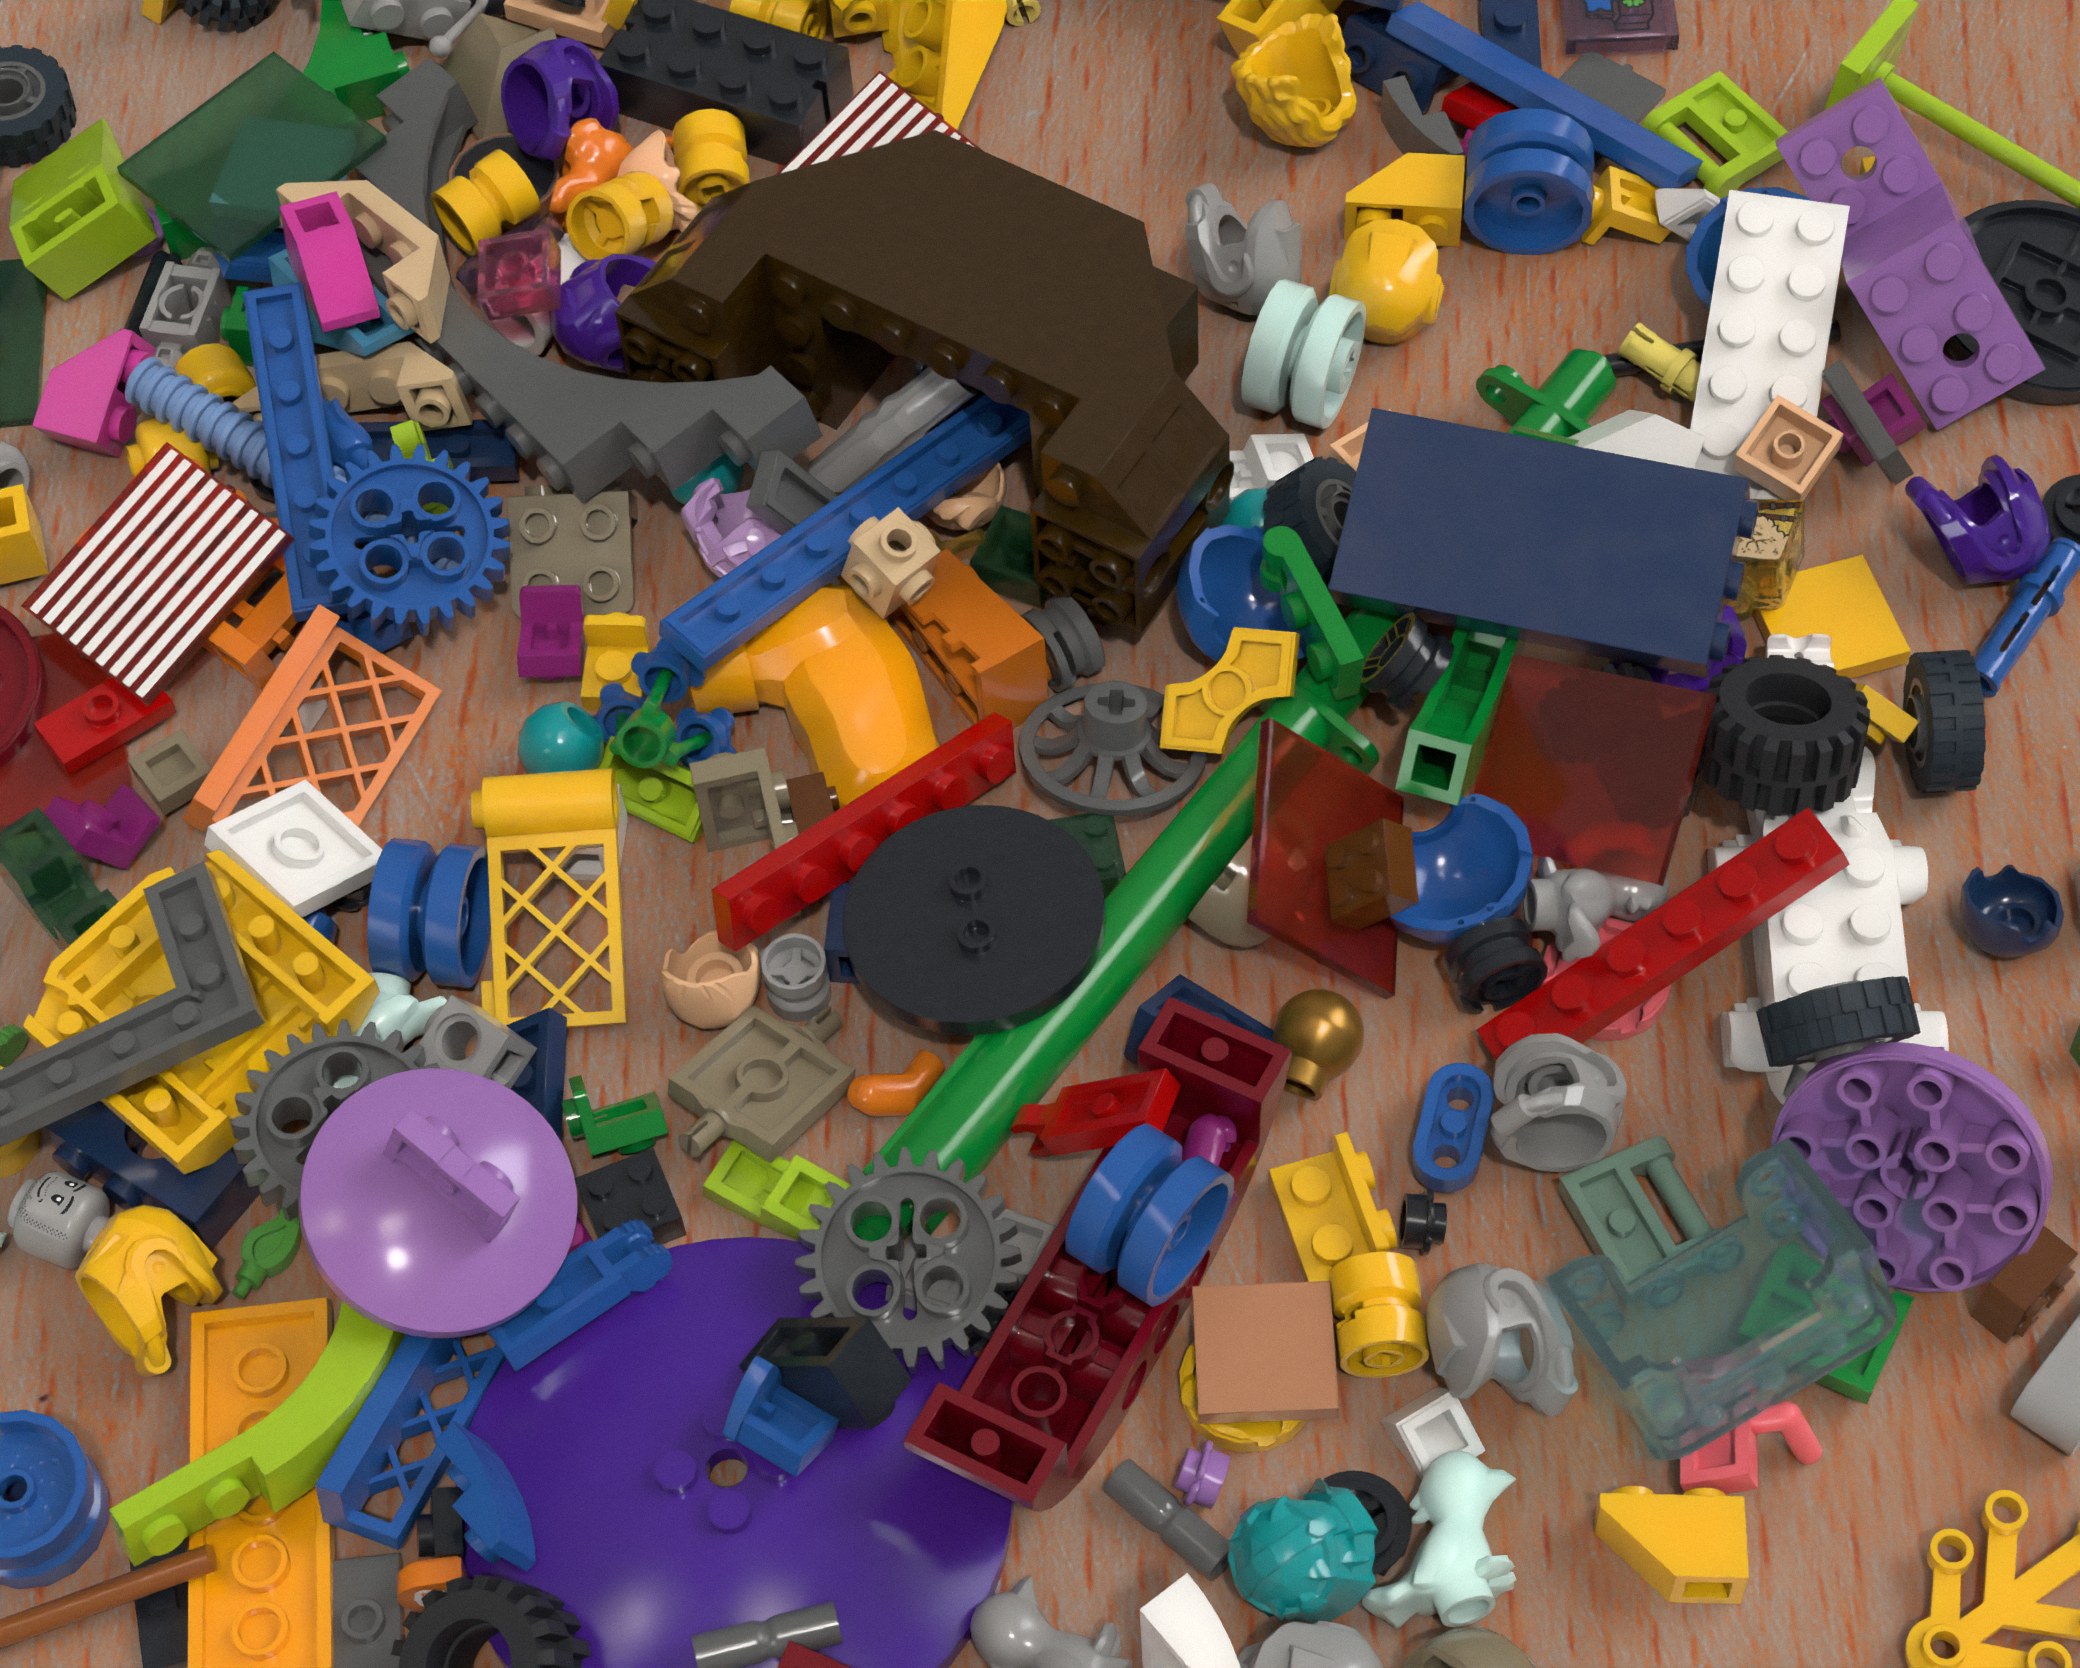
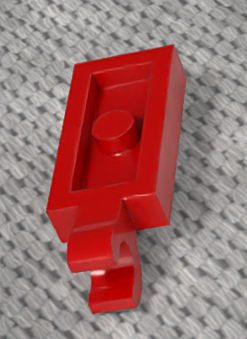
[1010,1068,1181,1157]

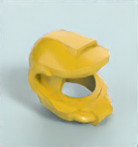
[1329,219,1445,344]
[75,1204,223,1378]

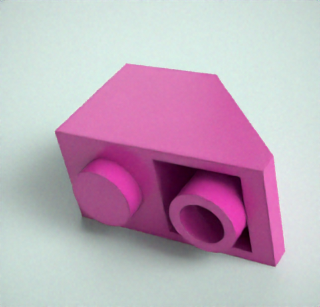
[279,191,380,333]
[32,328,156,458]

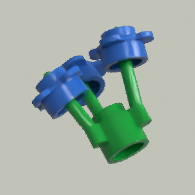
[592,638,737,768]

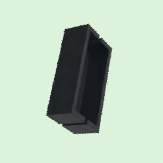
[598,0,854,169]

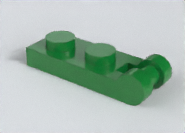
[1259,526,1364,701]

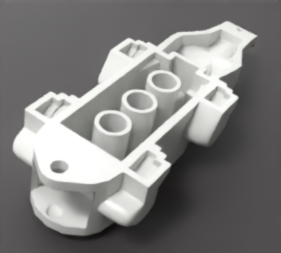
[1707,634,1949,1105]

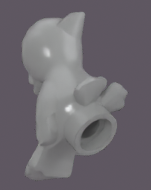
[1522,854,1669,962]
[970,1576,1133,1668]

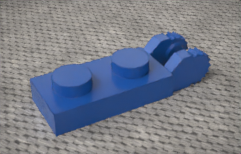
[485,1219,674,1372]

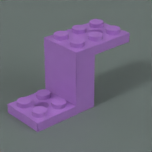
[1775,77,2045,430]

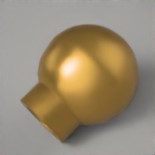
[1273,989,1364,1100]

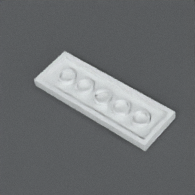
[1690,190,1850,550]

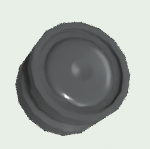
[1020,596,1105,692]

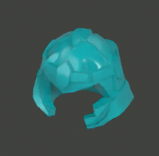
[1227,1478,1379,1624]

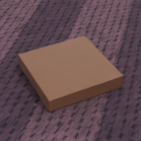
[1192,1281,1339,1424]

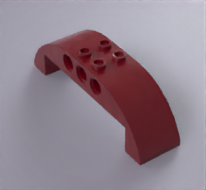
[904,996,1292,1512]

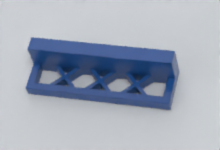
[315,1334,506,1550]

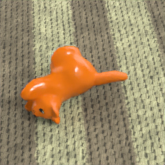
[545,118,673,239]

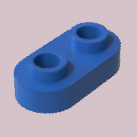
[1412,1063,1494,1193]

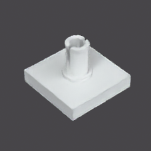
[204,779,383,918]

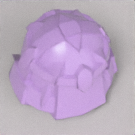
[681,478,783,578]

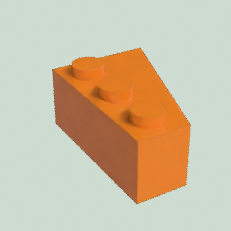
[888,548,1052,729]

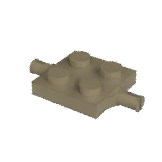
[668,1004,856,1163]

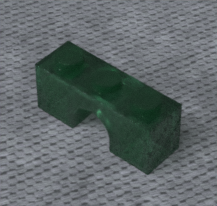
[0,807,119,952]

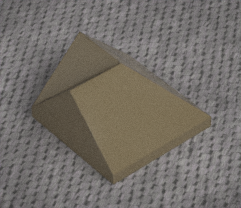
[441,12,557,140]

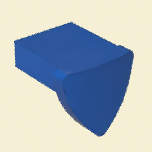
[722,1355,839,1477]

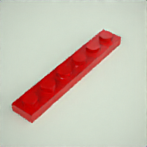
[711,712,1016,952]
[1476,807,1850,1060]

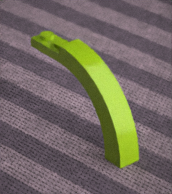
[109,1300,406,1567]

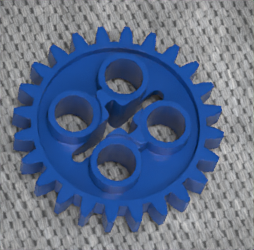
[309,444,510,636]

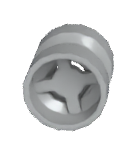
[761,933,832,1022]

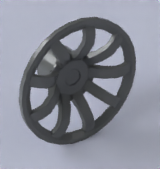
[1019,681,1208,816]

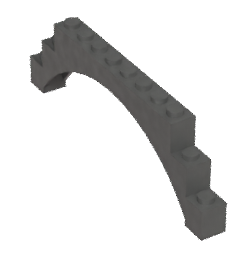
[351,57,823,503]

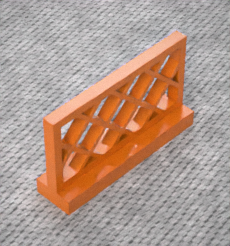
[182,604,442,833]

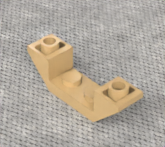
[276,180,450,344]
[232,341,474,431]

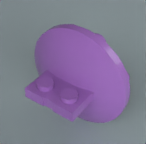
[1771,1042,2053,1292]
[298,1068,577,1338]

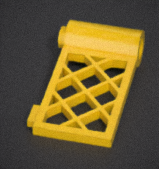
[471,768,628,1029]

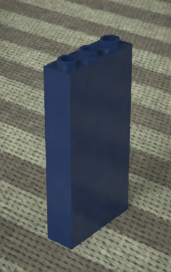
[1328,408,1760,678]

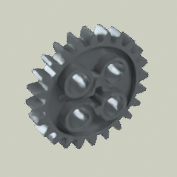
[231,1019,440,1222]
[795,1147,1022,1374]

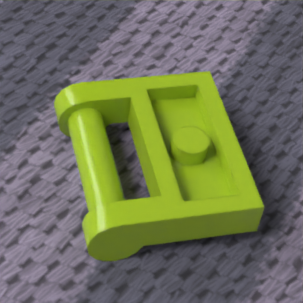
[1641,70,1788,199]

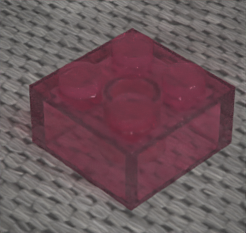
[478,227,561,321]

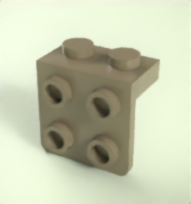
[507,482,638,617]
[689,747,801,918]

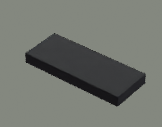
[129,1538,188,1668]

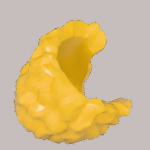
[1231,13,1357,147]

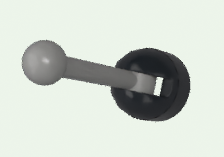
[429,0,506,58]

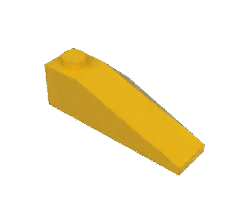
[882,0,1008,140]

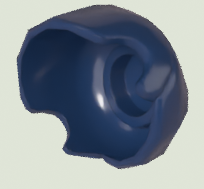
[1960,864,2064,958]

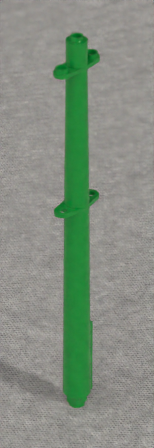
[856,349,1616,1242]

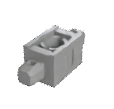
[139,247,232,368]

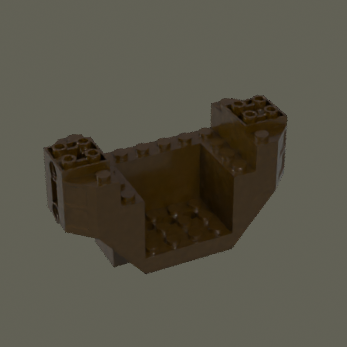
[615,130,1234,633]

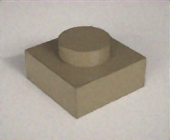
[128,729,212,815]

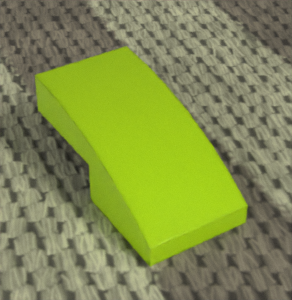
[703,1139,851,1239]

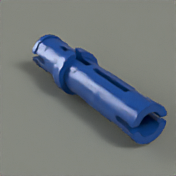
[1974,537,2080,697]

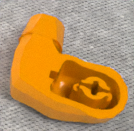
[688,585,941,812]

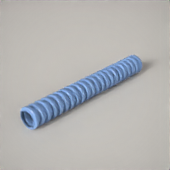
[125,356,460,570]

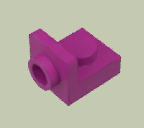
[42,785,160,870]

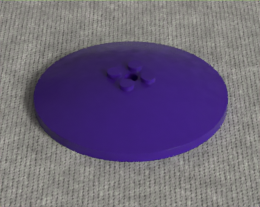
[455,1237,1014,1668]

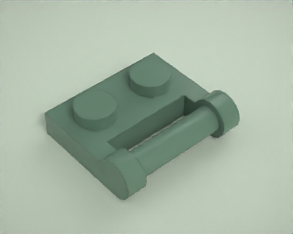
[1558,1136,1732,1301]

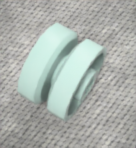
[1241,279,1366,429]

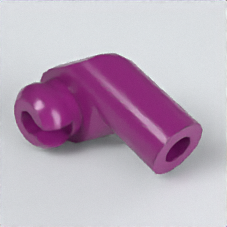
[1182,1113,1238,1209]

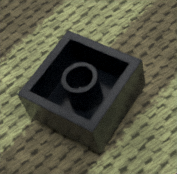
[575,1148,686,1245]

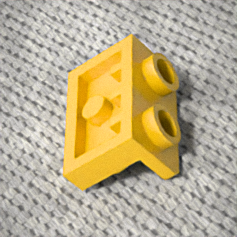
[1268,1132,1398,1282]

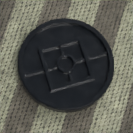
[1944,200,2080,404]
[843,805,1107,1035]

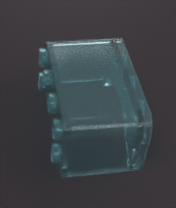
[1545,1138,1897,1461]

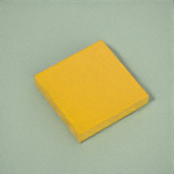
[1746,554,1911,679]

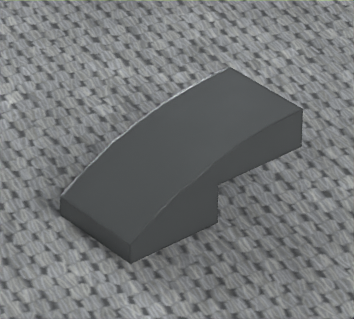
[1381,75,1464,155]

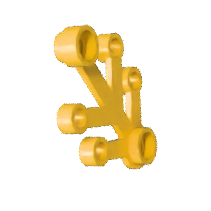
[1905,1490,2080,1668]

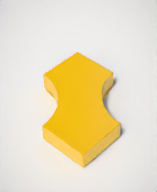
[1160,627,1300,754]

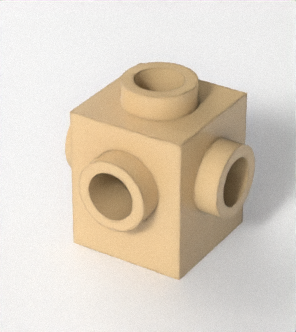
[841,507,941,619]

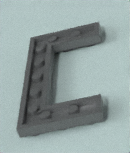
[0,861,265,1147]

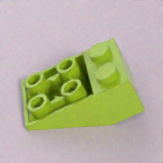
[9,118,158,301]

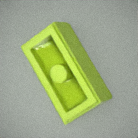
[598,735,704,843]

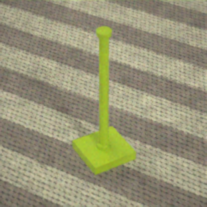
[1824,0,2080,209]

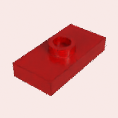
[33,661,176,776]

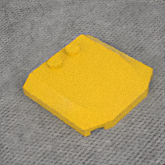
[23,849,380,1174]

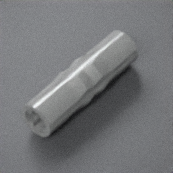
[808,366,977,492]

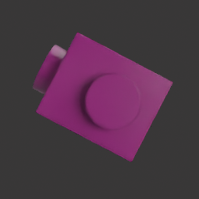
[1821,373,1927,467]
[517,585,585,681]

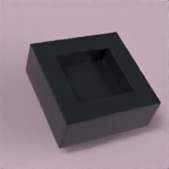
[417,1487,464,1560]

